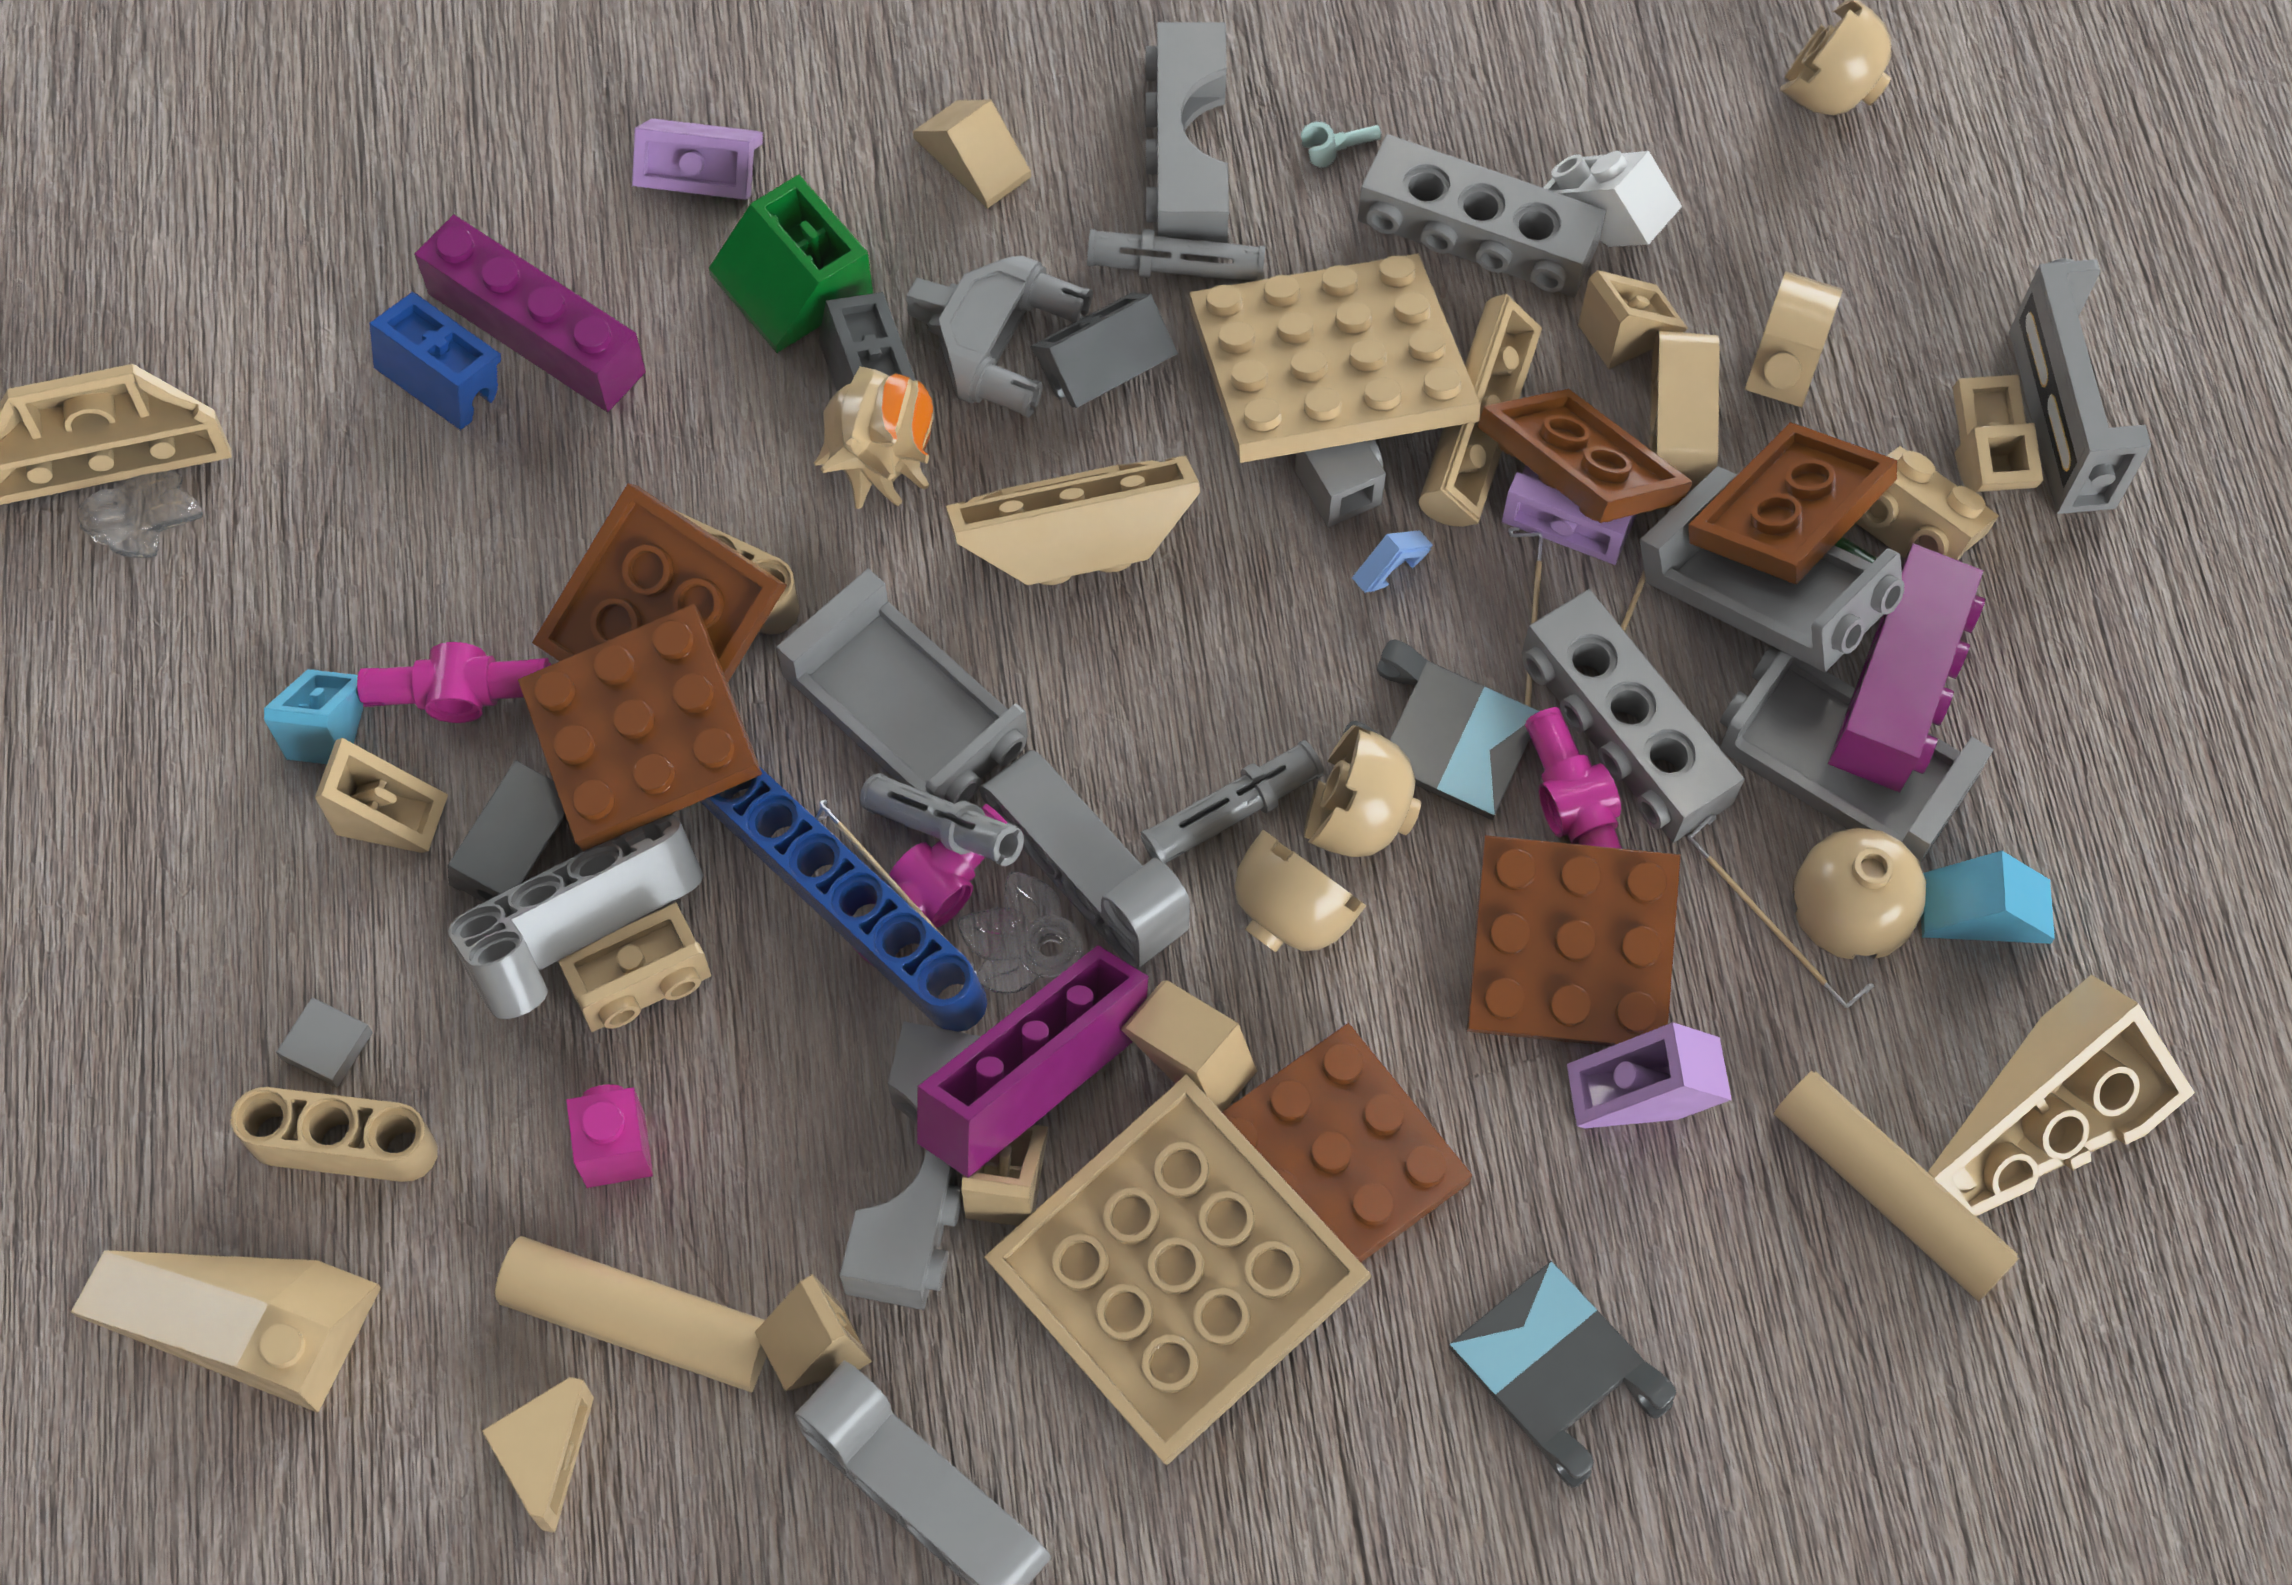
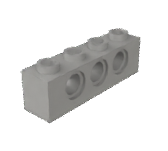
[1357,134,1606,298]
[1521,589,1745,843]

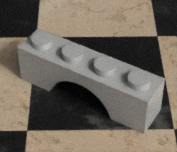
[1146,22,1229,243]
[840,1021,981,1310]

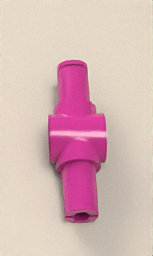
[357,642,551,723]
[1525,707,1623,849]
[850,804,1008,967]

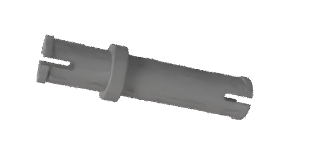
[1087,229,1265,281]
[1140,740,1324,865]
[860,773,1024,866]

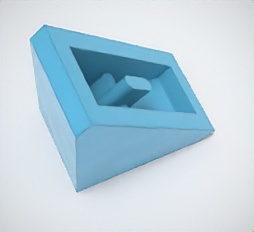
[264,669,364,764]
[1921,851,2055,944]

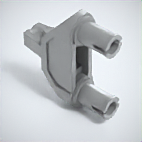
[906,256,1093,418]

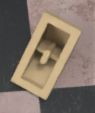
[913,100,1031,209]
[1578,270,1688,369]
[315,738,448,853]
[1121,980,1257,1112]
[961,1125,1048,1226]
[755,1274,872,1391]
[482,1377,594,1533]

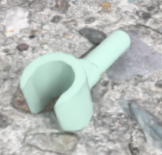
[1301,122,1381,168]

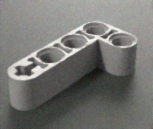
[980,750,1190,969]
[448,815,704,1019]
[795,1361,1052,1585]

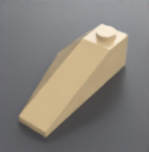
[1928,974,2195,1216]
[71,1250,381,1413]

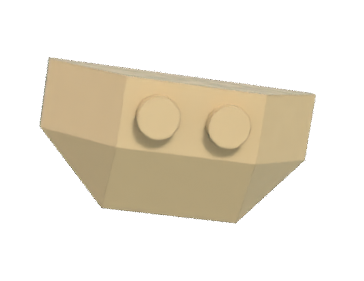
[0,364,232,505]
[946,456,1200,585]

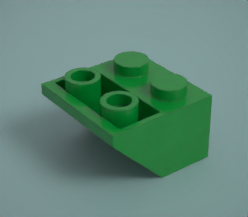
[708,174,873,353]

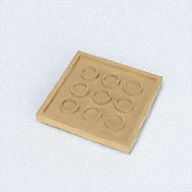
[1189,253,1480,463]
[984,1074,1372,1465]

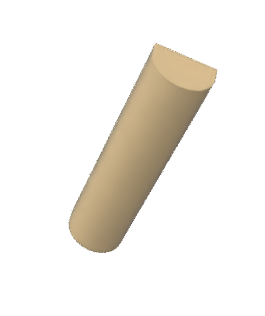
[1419,294,1542,527]
[1774,1071,2019,1302]
[495,1236,767,1393]

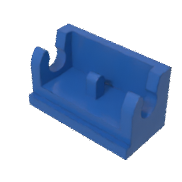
[369,292,501,430]

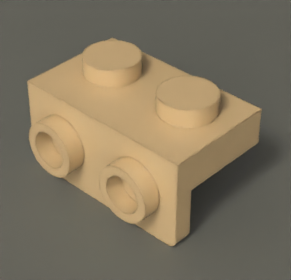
[1856,446,1999,561]
[558,902,712,1032]

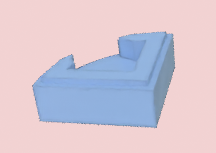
[1352,530,1433,593]

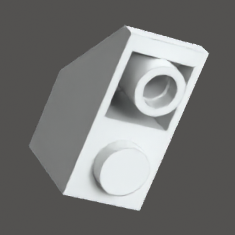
[1543,151,1682,247]

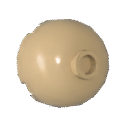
[1780,0,1892,115]
[1304,725,1421,857]
[1792,827,1926,959]
[1235,830,1366,952]

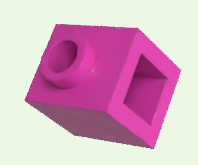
[566,1084,653,1188]

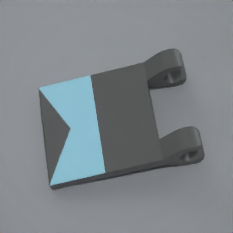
[1342,639,1540,820]
[1449,1261,1676,1488]

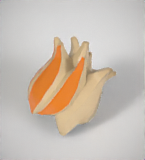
[814,366,933,509]

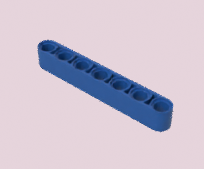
[700,766,987,1032]

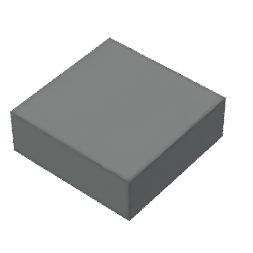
[276,997,373,1088]

